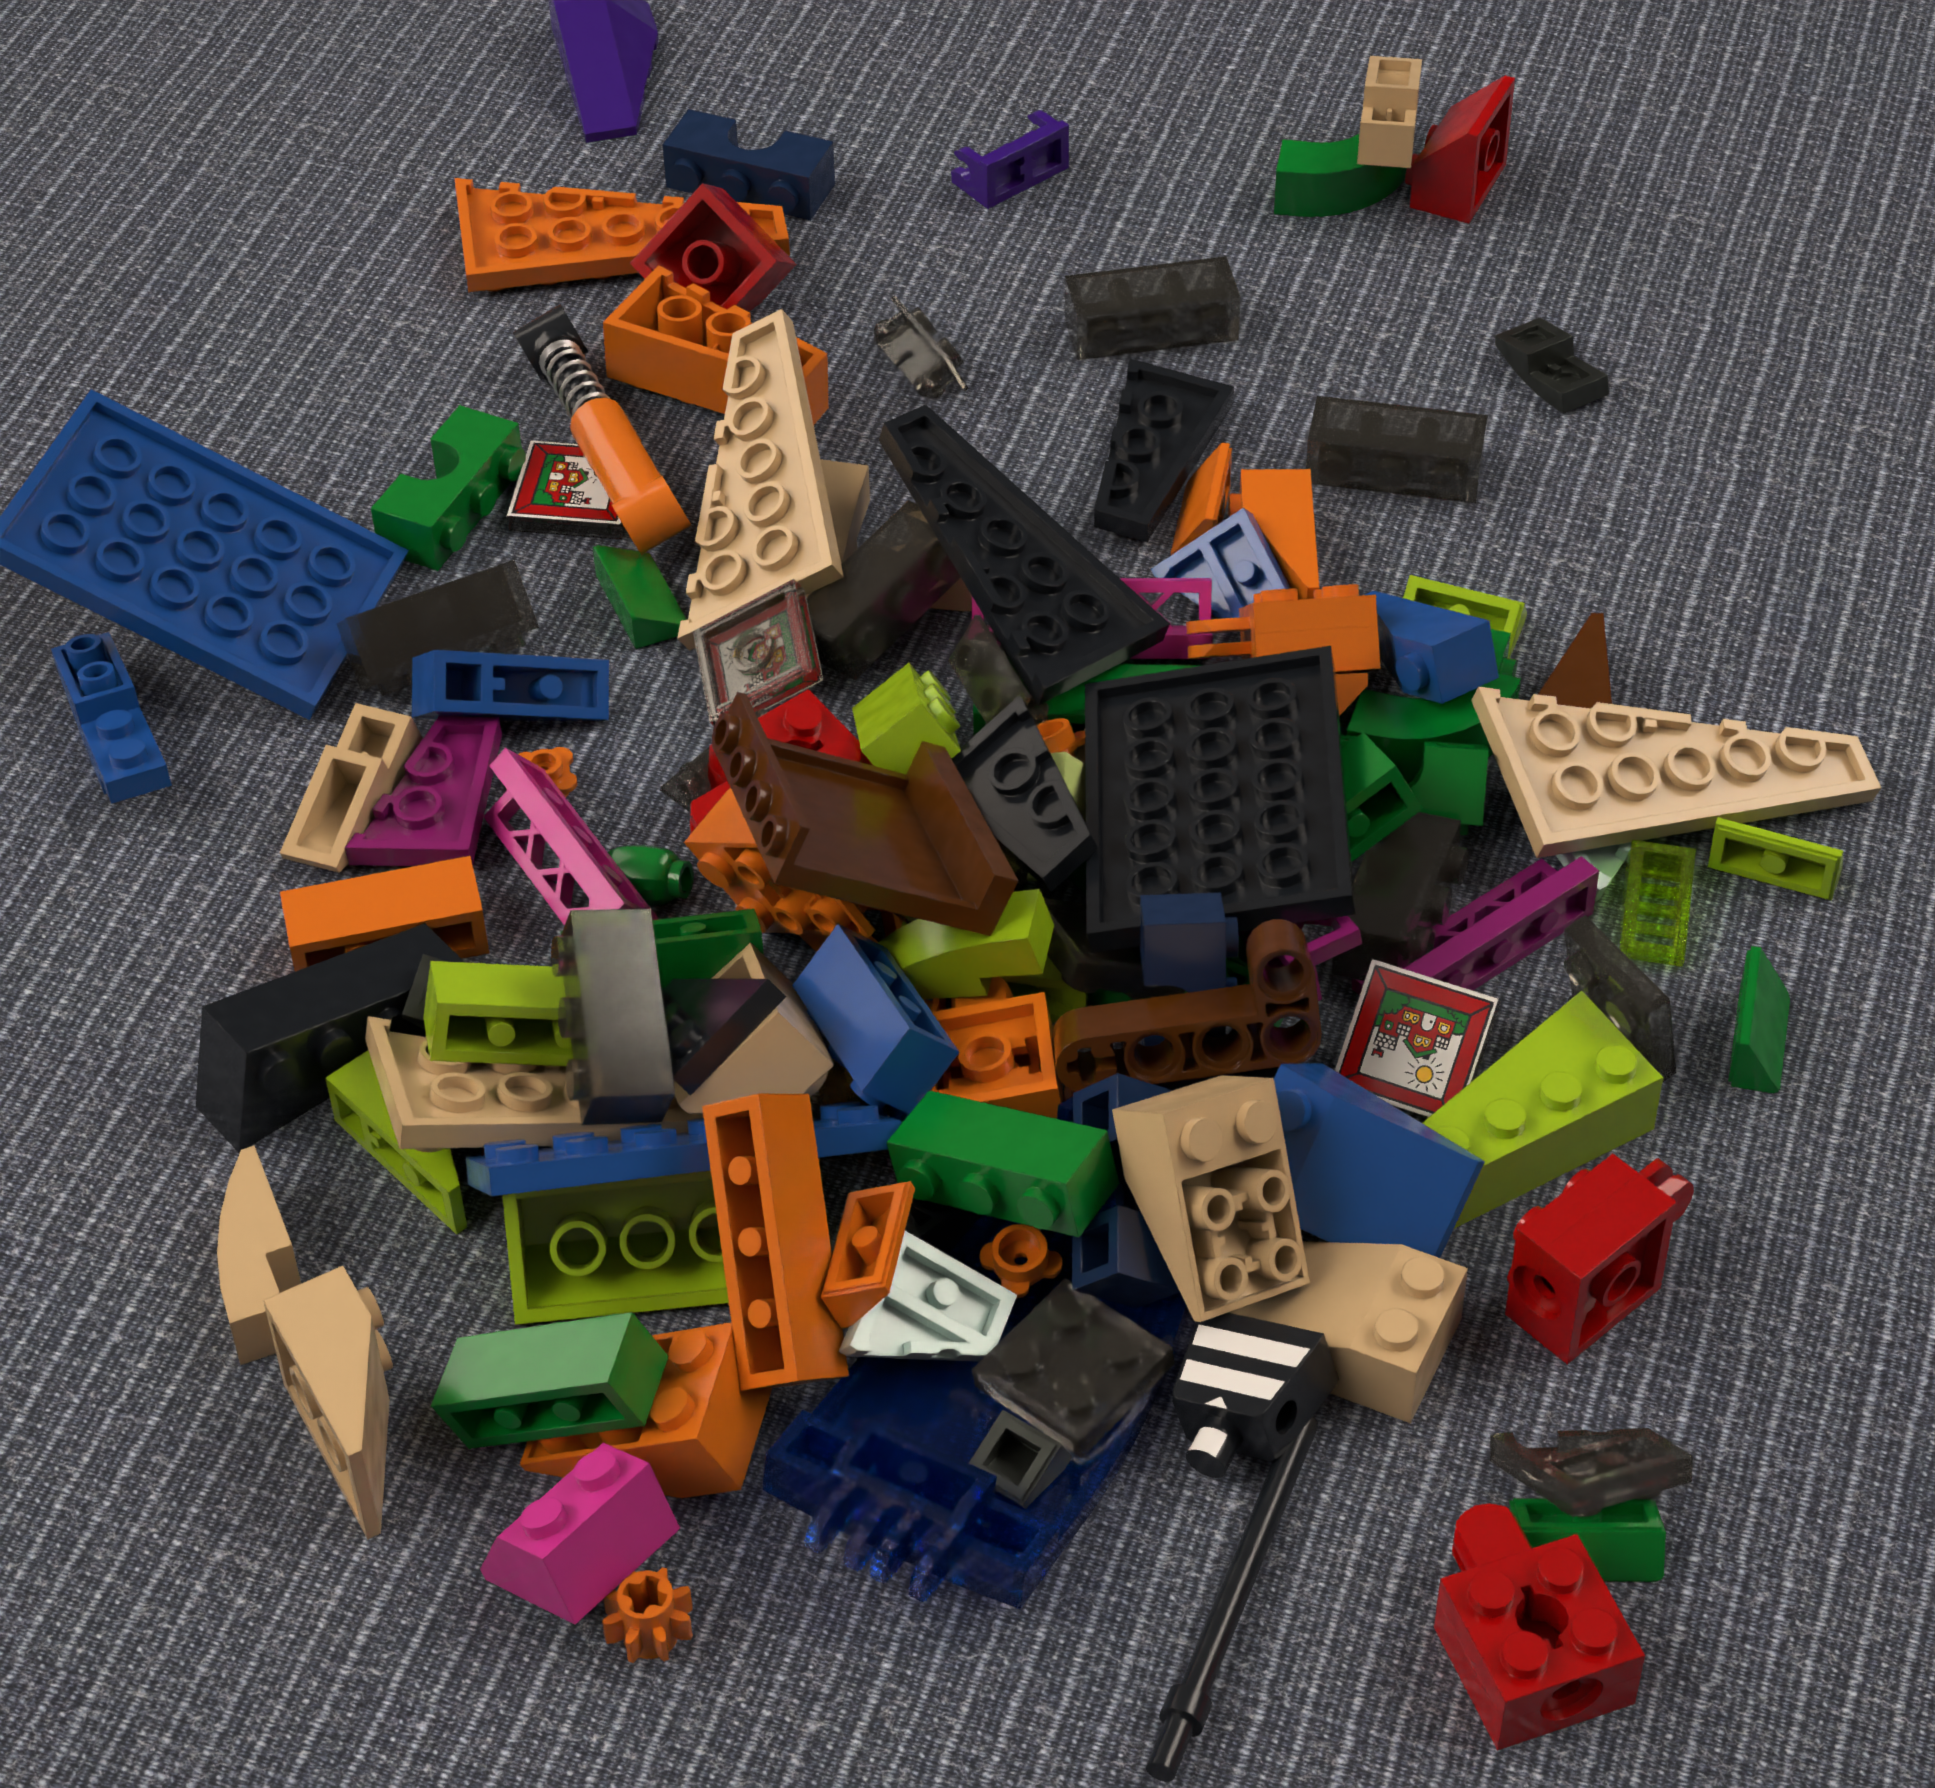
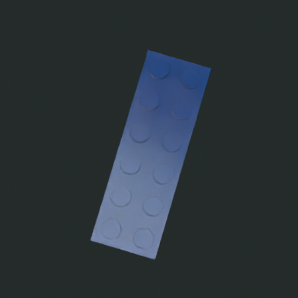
[466,1101,901,1196]

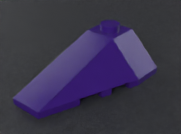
[549,0,659,143]

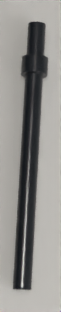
[1146,1417,1319,1782]

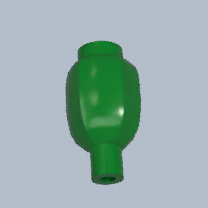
[608,845,694,906]

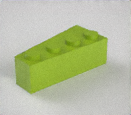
[1422,991,1663,1229]

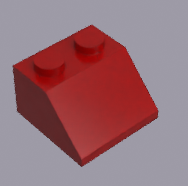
[1405,75,1515,224]
[630,183,797,312]

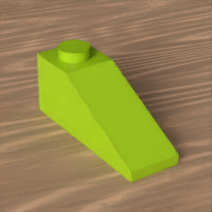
[326,1050,467,1235]

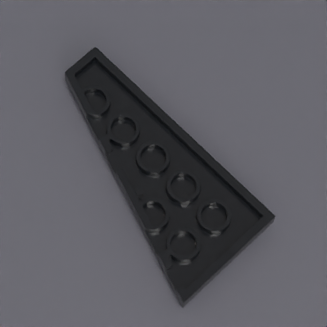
[879,405,1170,706]

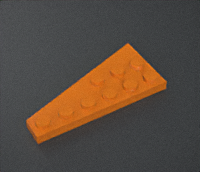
[454,178,790,292]

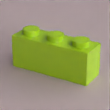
[852,663,961,774]
[423,961,640,1069]

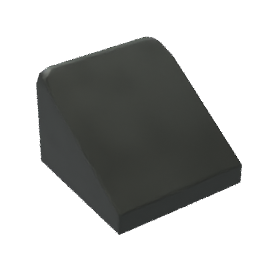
[964,1410,1072,1509]

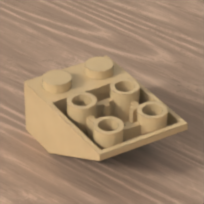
[1112,1075,1310,1322]

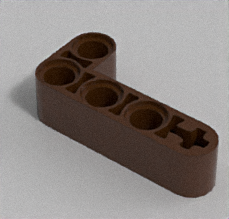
[1052,919,1322,1092]

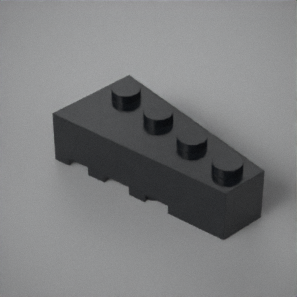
[195,923,466,1153]

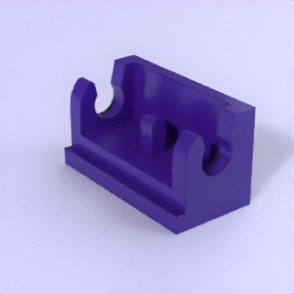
[951,110,1069,209]

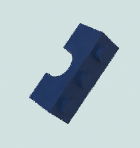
[662,109,835,221]
[1140,893,1239,1091]
[1072,1073,1180,1308]

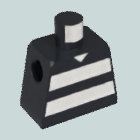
[1172,1313,1339,1478]

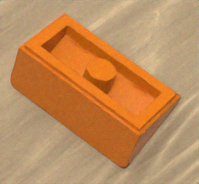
[1170,443,1232,555]
[821,1181,915,1329]

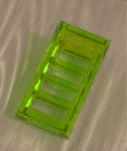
[1618,840,1696,967]

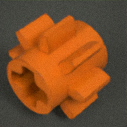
[602,1567,693,1663]

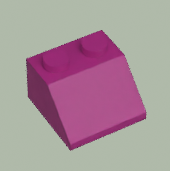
[480,1443,680,1625]

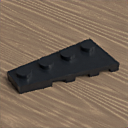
[1094,359,1234,542]

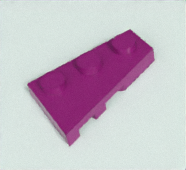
[345,716,502,866]

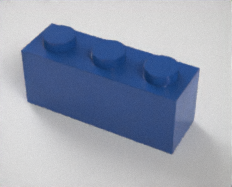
[792,924,960,1114]

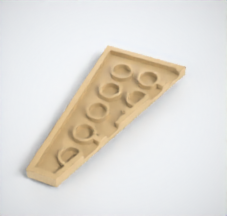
[677,309,844,651]
[1471,687,1881,858]
[365,1016,704,1152]

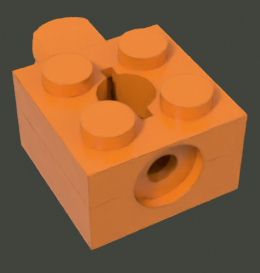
[1186,584,1381,674]
[931,977,1067,1121]

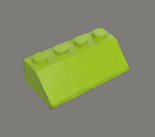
[502,1170,729,1325]

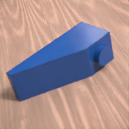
[1365,591,1499,704]
[412,650,609,721]

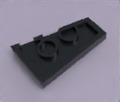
[952,695,1099,892]
[636,979,786,1096]

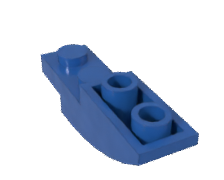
[51,632,172,804]

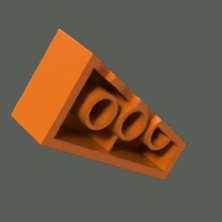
[603,265,829,425]

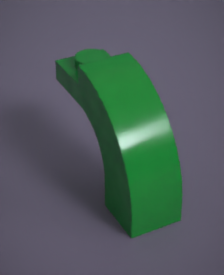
[1274,133,1407,217]
[1347,629,1521,783]

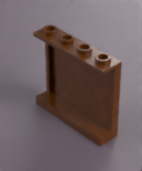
[712,692,1018,936]

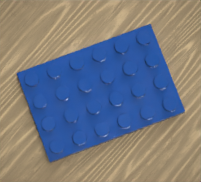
[0,389,409,720]

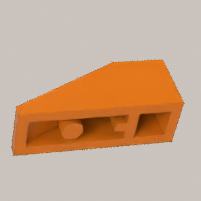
[1228,469,1320,600]

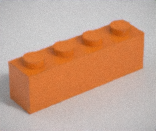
[702,1093,849,1391]

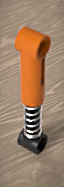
[513,304,692,555]

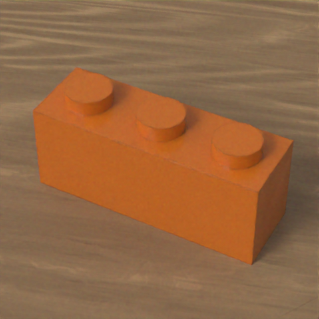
[280,856,489,972]

